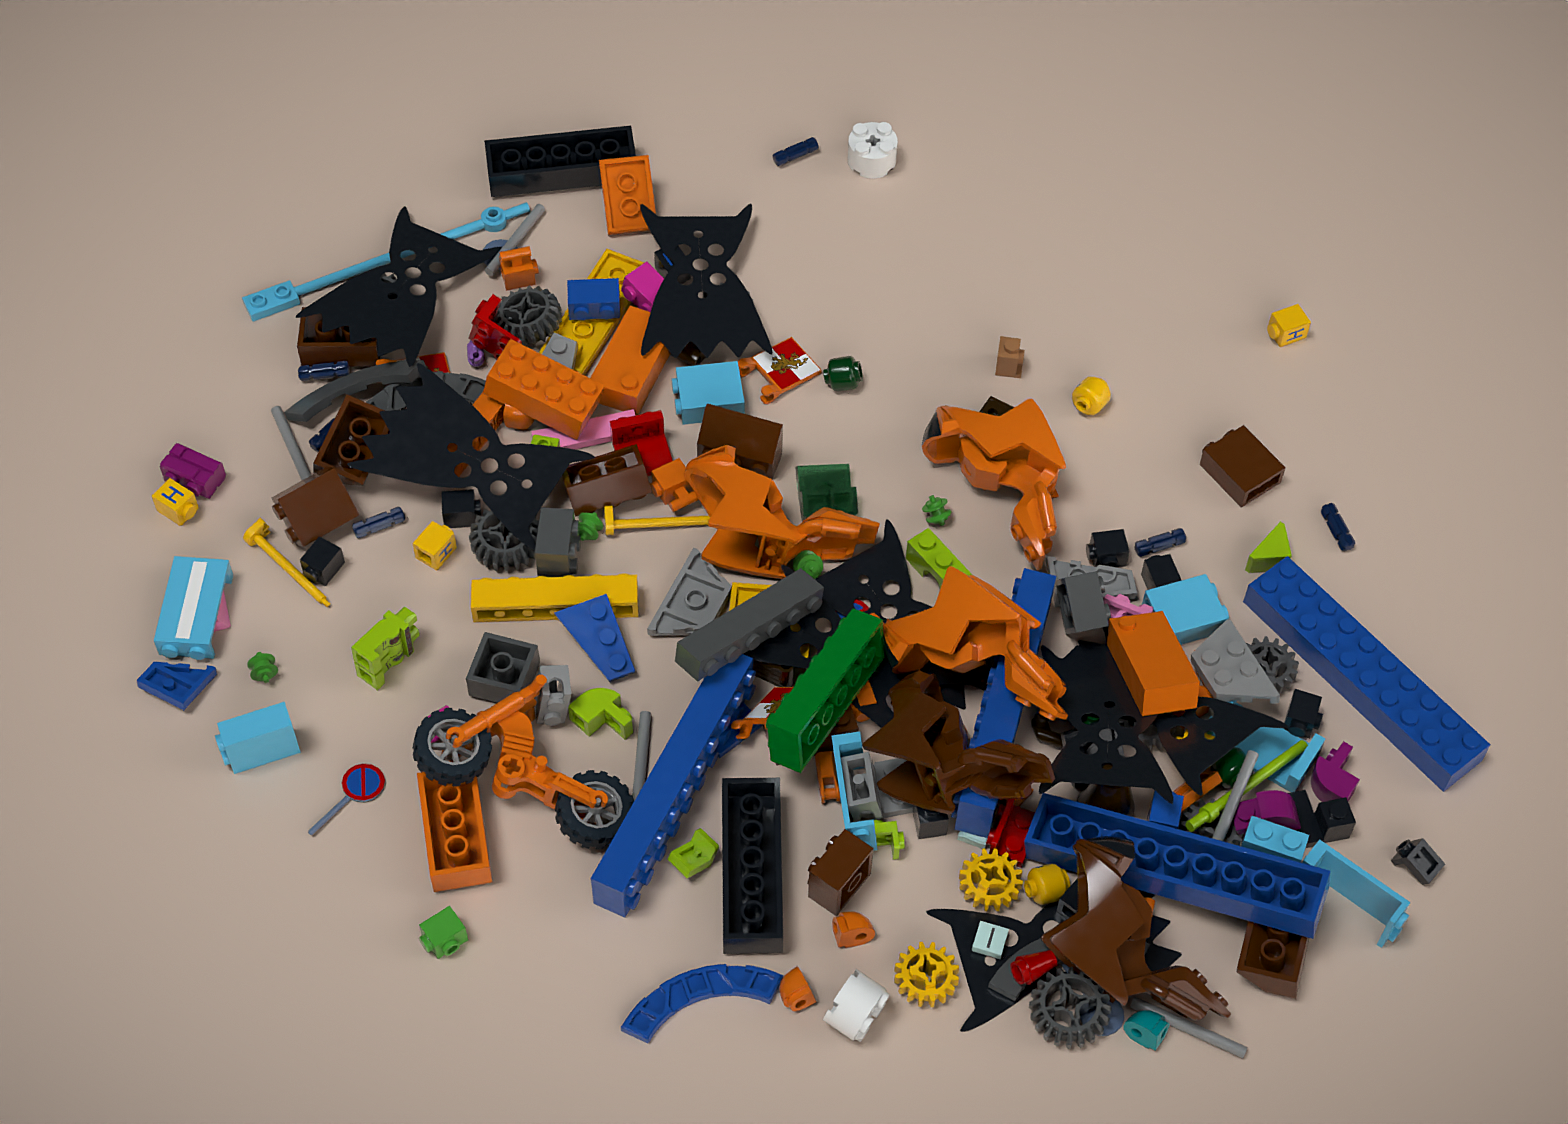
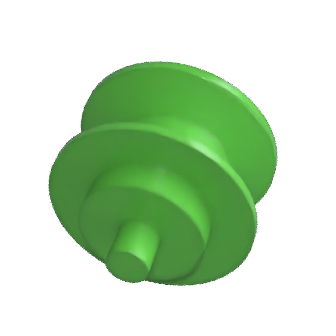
[922,495,952,526]
[578,512,604,541]
[793,550,823,579]
[247,652,278,683]

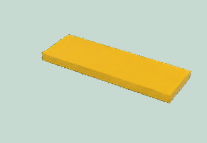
[539,249,644,375]

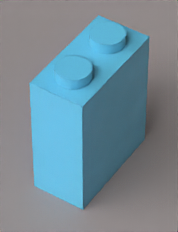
[671,361,745,425]
[1142,574,1229,645]
[215,701,301,774]
[1241,816,1309,863]

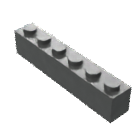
[675,568,824,682]

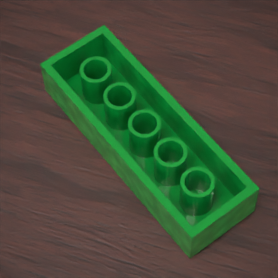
[766,608,884,773]

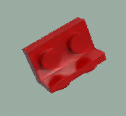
[986,799,1035,868]

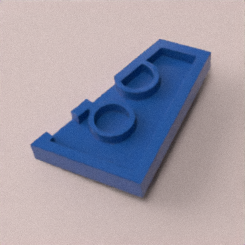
[554,594,635,682]

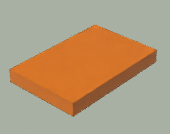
[599,155,656,235]

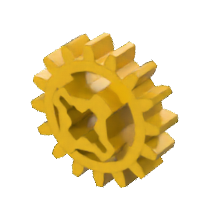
[959,848,1023,912]
[894,942,959,1007]

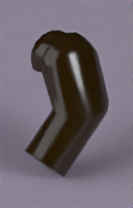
[1031,712,1063,749]

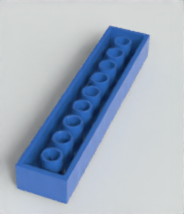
[1243,556,1491,792]
[951,568,1057,838]
[591,654,756,918]
[1024,793,1330,939]

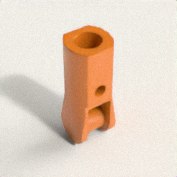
[815,751,840,803]

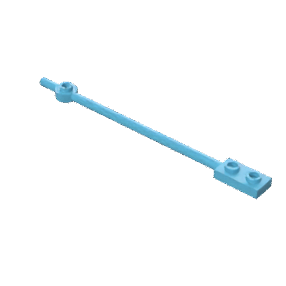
[242,202,530,322]

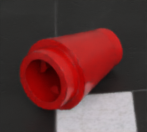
[1010,950,1057,985]

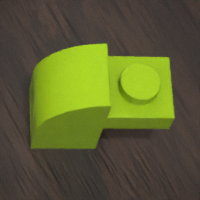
[568,688,633,740]

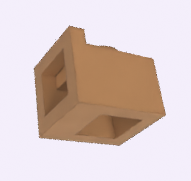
[995,336,1025,378]

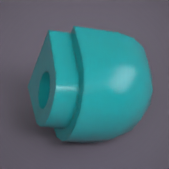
[1123,1010,1170,1051]

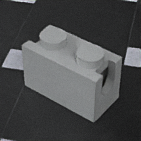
[534,665,571,726]
[841,752,883,822]

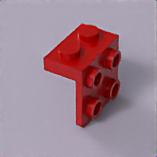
[468,294,522,360]
[610,410,673,476]

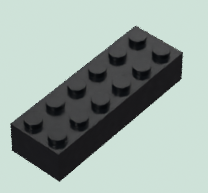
[484,125,636,197]
[722,777,783,954]

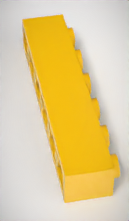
[471,573,638,622]

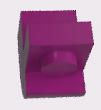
[1311,741,1360,802]
[1233,790,1301,835]

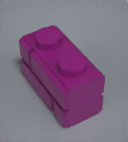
[160,443,226,499]

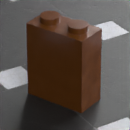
[1200,425,1286,507]
[271,466,359,547]

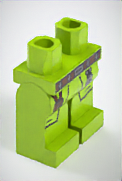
[351,607,420,691]

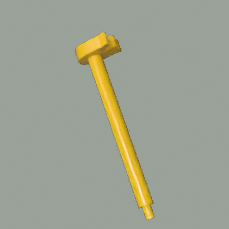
[604,506,710,535]
[243,518,330,607]

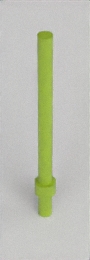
[1185,740,1308,832]

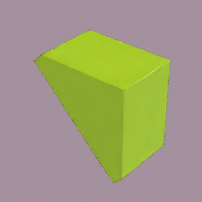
[1245,521,1292,573]

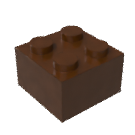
[807,829,873,916]

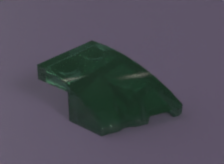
[795,464,858,522]

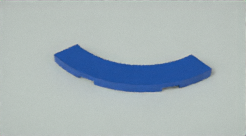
[621,964,783,1044]

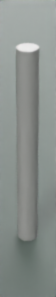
[485,204,545,276]
[271,406,311,480]
[632,711,651,801]
[1212,750,1259,841]
[1130,997,1248,1058]

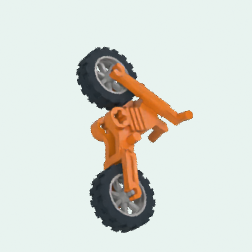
[412,674,634,849]

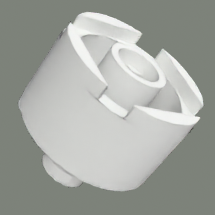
[848,122,898,179]
[823,969,890,1042]

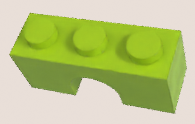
[906,528,972,589]

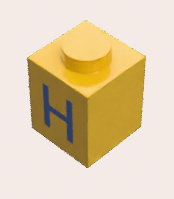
[1267,304,1311,347]
[152,478,199,526]
[412,521,457,571]

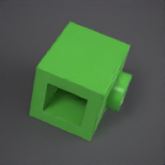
[419,905,468,959]

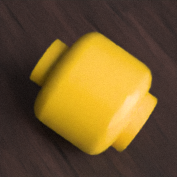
[1072,377,1111,415]
[1024,864,1070,905]

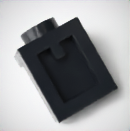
[1391,838,1445,885]

